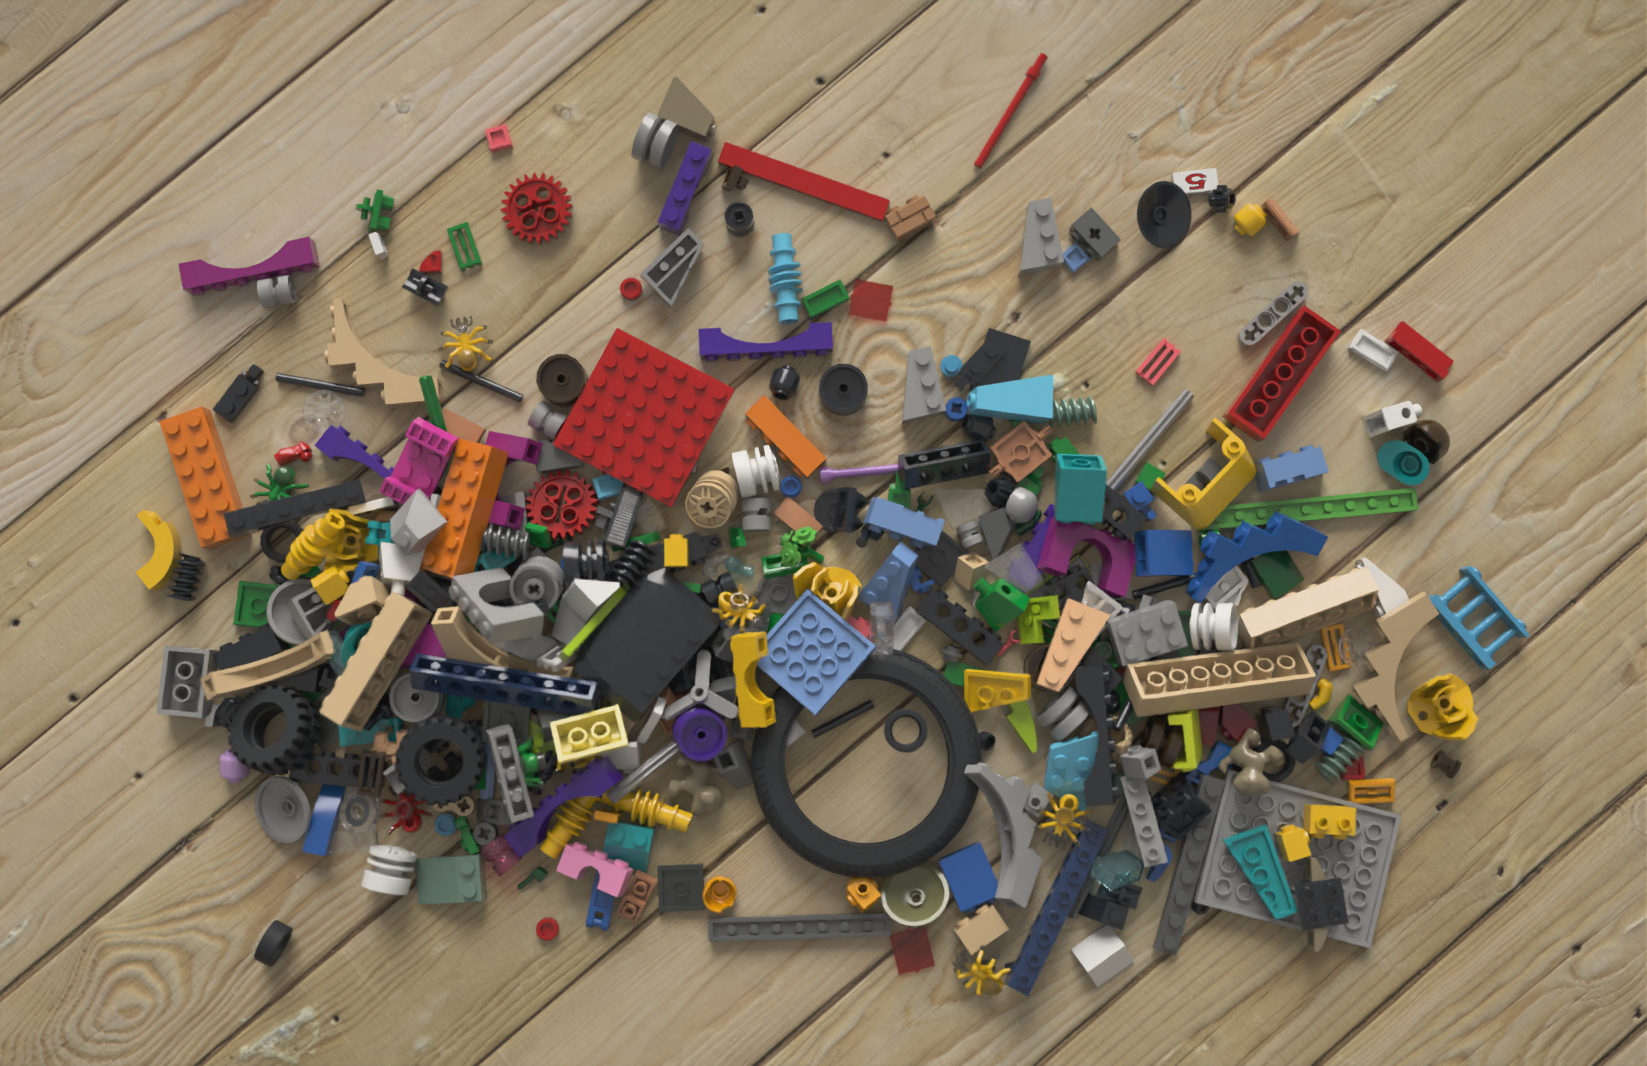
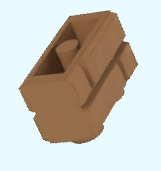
[885,195,937,243]

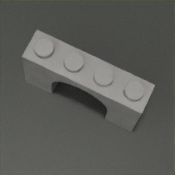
[449,568,544,645]

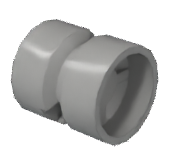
[257,275,297,309]
[527,401,568,441]
[742,498,771,532]

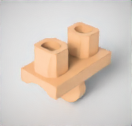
[371,729,409,766]

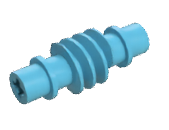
[768,233,803,324]

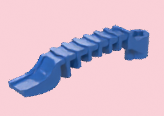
[1146,740,1233,882]

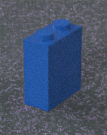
[1134,530,1194,577]
[938,841,998,913]

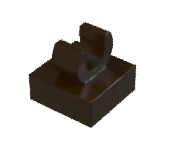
[721,165,749,192]

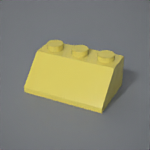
[551,705,628,764]

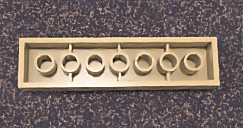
[1123,642,1316,717]

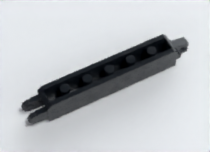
[559,532,723,596]

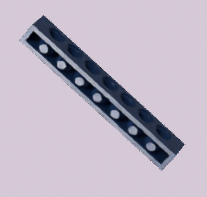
[410,653,597,715]
[1004,820,1109,996]

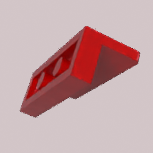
[1385,321,1454,382]

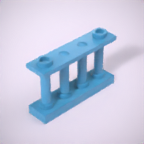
[1428,566,1530,670]

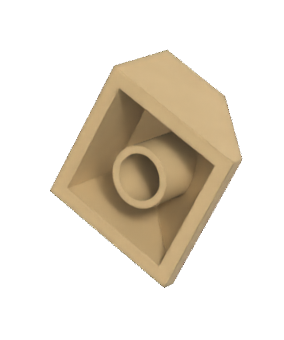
[335,576,391,626]

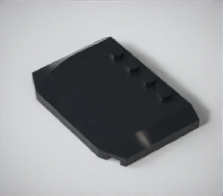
[574,568,724,723]

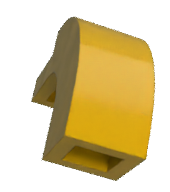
[135,510,181,591]

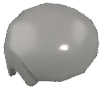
[1005,487,1038,523]

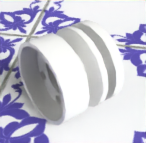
[732,445,780,499]
[1190,603,1238,651]
[361,845,417,895]

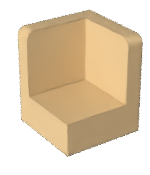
[954,552,989,591]

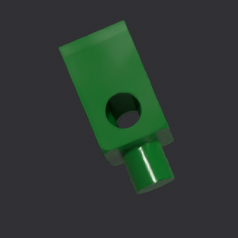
[973,577,1030,632]

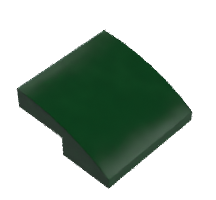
[1248,550,1304,600]

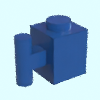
[1120,481,1156,522]

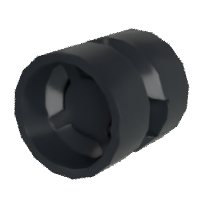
[725,202,754,237]
[701,571,738,609]

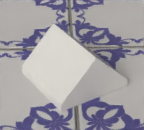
[563,579,620,622]
[1071,925,1134,987]

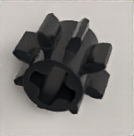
[1208,185,1236,213]

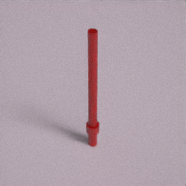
[974,53,1048,169]

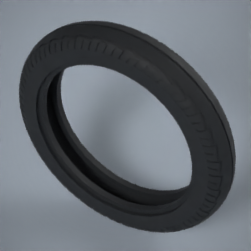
[751,646,982,878]

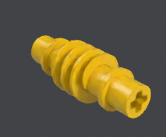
[281,512,345,580]
[601,786,693,833]
[540,796,602,859]

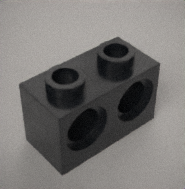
[1043,565,1096,611]

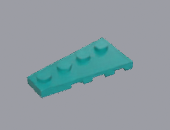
[1222,824,1298,920]

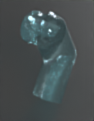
[725,556,755,578]

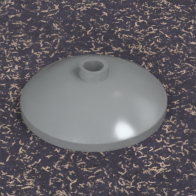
[266,579,335,645]
[255,776,311,843]

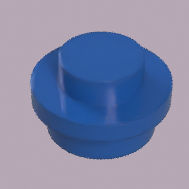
[780,476,802,498]

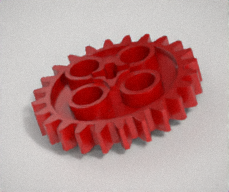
[501,172,573,245]
[525,470,598,541]

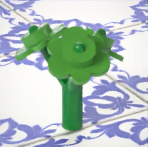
[779,526,824,568]

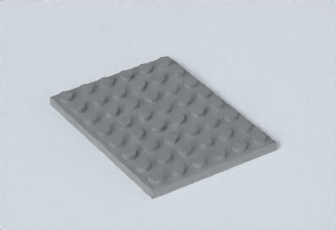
[1194,769,1402,948]

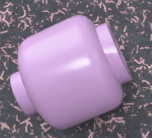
[219,748,250,783]

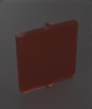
[849,279,893,322]
[890,926,935,975]

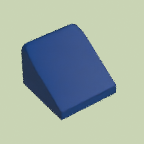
[1319,728,1343,755]

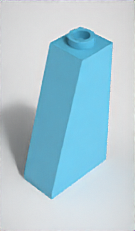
[966,375,1054,424]

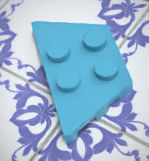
[1043,731,1099,811]

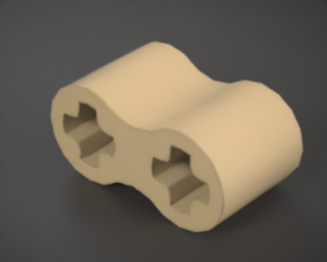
[432,794,478,816]

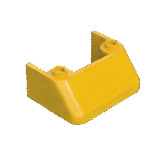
[1150,418,1256,530]

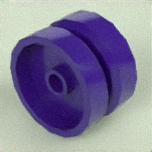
[672,705,727,761]

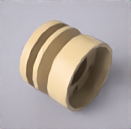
[685,470,740,528]

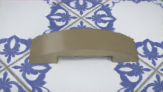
[1304,856,1329,952]

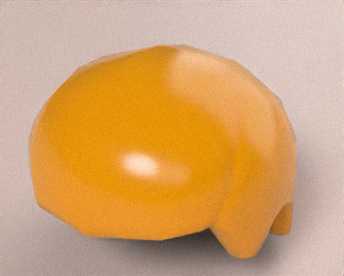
[702,876,737,913]

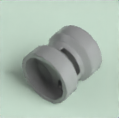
[956,520,984,549]

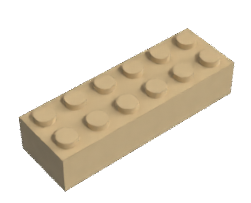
[1238,567,1379,649]
[319,592,433,732]

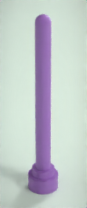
[819,464,898,484]

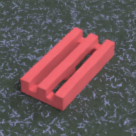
[1135,338,1181,386]

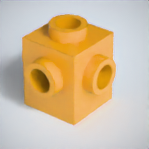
[845,877,881,914]

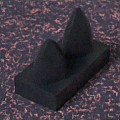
[833,487,870,533]

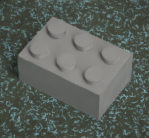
[1105,600,1188,666]
[156,646,219,718]

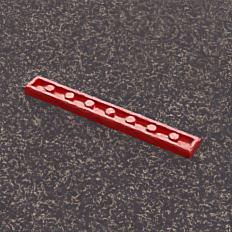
[718,142,890,222]

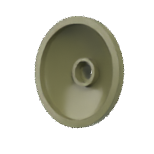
[881,863,949,928]

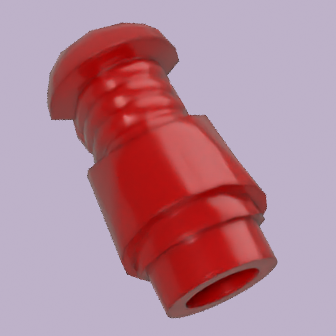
[274,441,313,467]

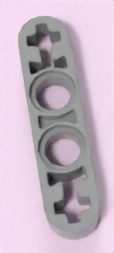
[1238,282,1308,347]
[1282,645,1327,727]

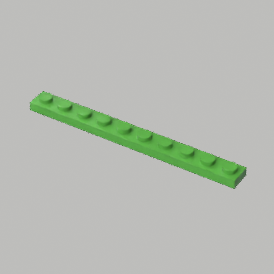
[1195,488,1418,531]

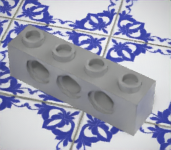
[485,724,534,823]
[1120,776,1168,868]

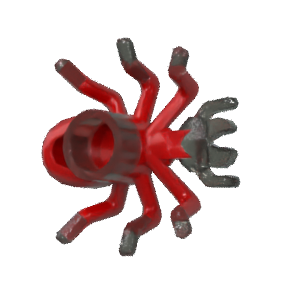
[377,786,433,835]

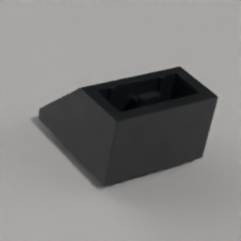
[668,643,721,694]

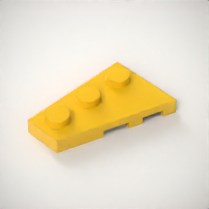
[964,669,1031,713]

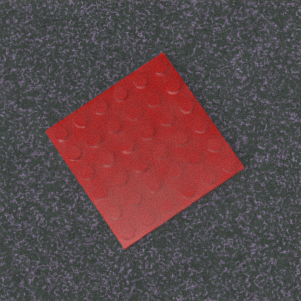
[553,328,735,508]

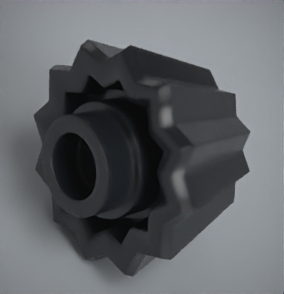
[984,478,1015,509]

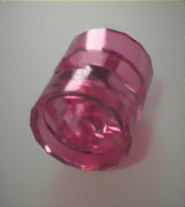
[480,834,523,877]

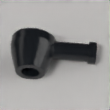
[856,524,885,548]

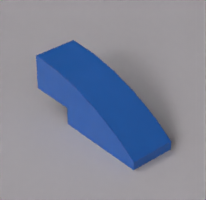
[302,784,346,856]

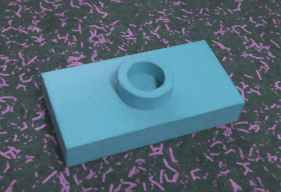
[592,474,623,501]

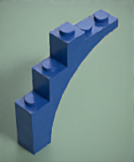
[1186,510,1328,603]

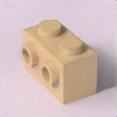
[954,903,1009,955]

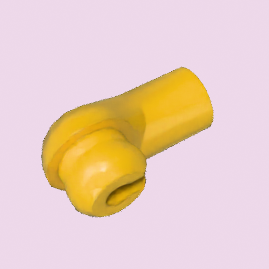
[1308,678,1333,712]

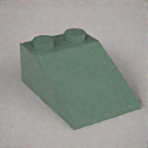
[416,852,487,904]

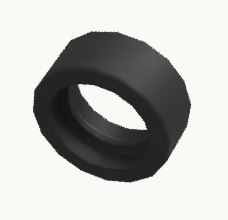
[260,521,304,562]
[884,709,928,753]
[1252,740,1295,782]
[254,920,293,967]

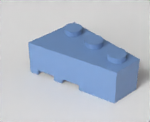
[1254,445,1329,493]
[863,497,945,549]
[857,542,919,625]

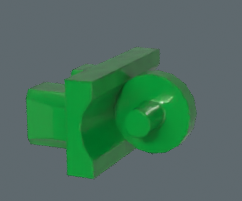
[355,189,394,233]

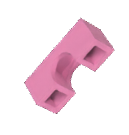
[556,842,634,897]

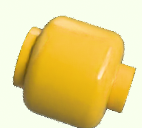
[1233,203,1267,237]

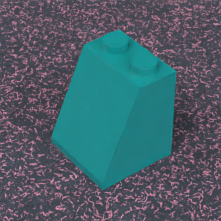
[1054,453,1107,525]

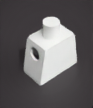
[1362,401,1422,438]
[379,542,425,596]

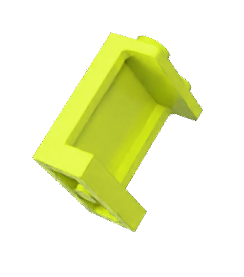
[1168,709,1203,771]

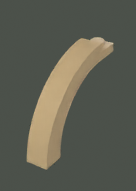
[201,631,335,701]

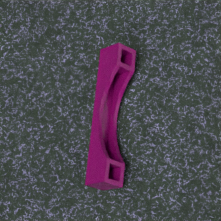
[178,237,320,296]

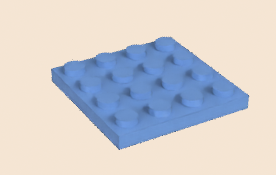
[757,589,876,716]

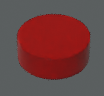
[620,277,643,301]
[536,917,560,941]

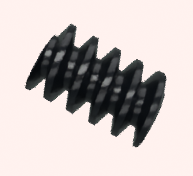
[609,540,656,592]
[166,552,206,601]

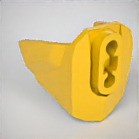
[324,509,379,573]
[793,562,862,621]
[1407,673,1479,740]

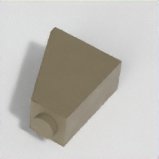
[657,77,717,142]

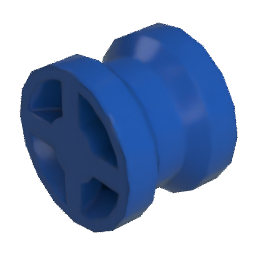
[945,397,968,422]

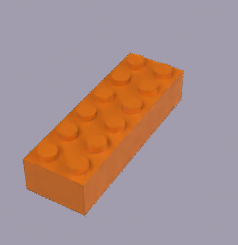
[159,406,252,549]
[420,439,509,578]

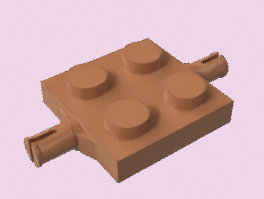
[988,420,1053,483]

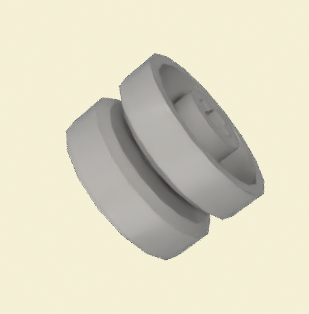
[631,112,679,170]
[509,556,565,608]
[389,673,446,723]
[1035,685,1092,742]

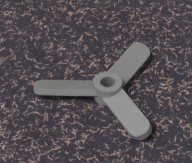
[661,650,739,721]

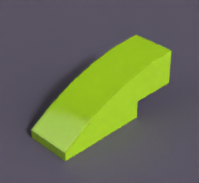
[1005,700,1037,754]

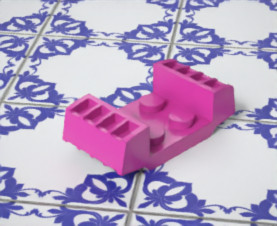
[379,417,459,505]

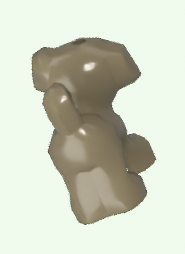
[1218,728,1285,798]
[667,752,725,817]

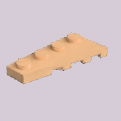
[1036,598,1110,692]

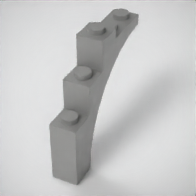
[964,763,1043,909]

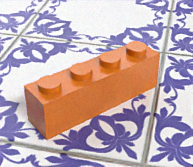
[745,395,826,479]

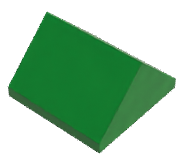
[1326,694,1384,751]

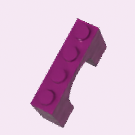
[485,431,543,530]
[1037,517,1135,599]

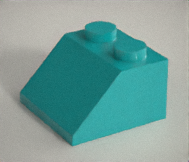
[604,821,656,872]

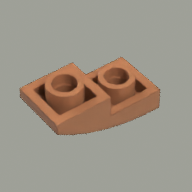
[442,408,486,443]
[773,497,824,537]
[616,870,658,923]

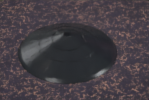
[1137,181,1191,248]

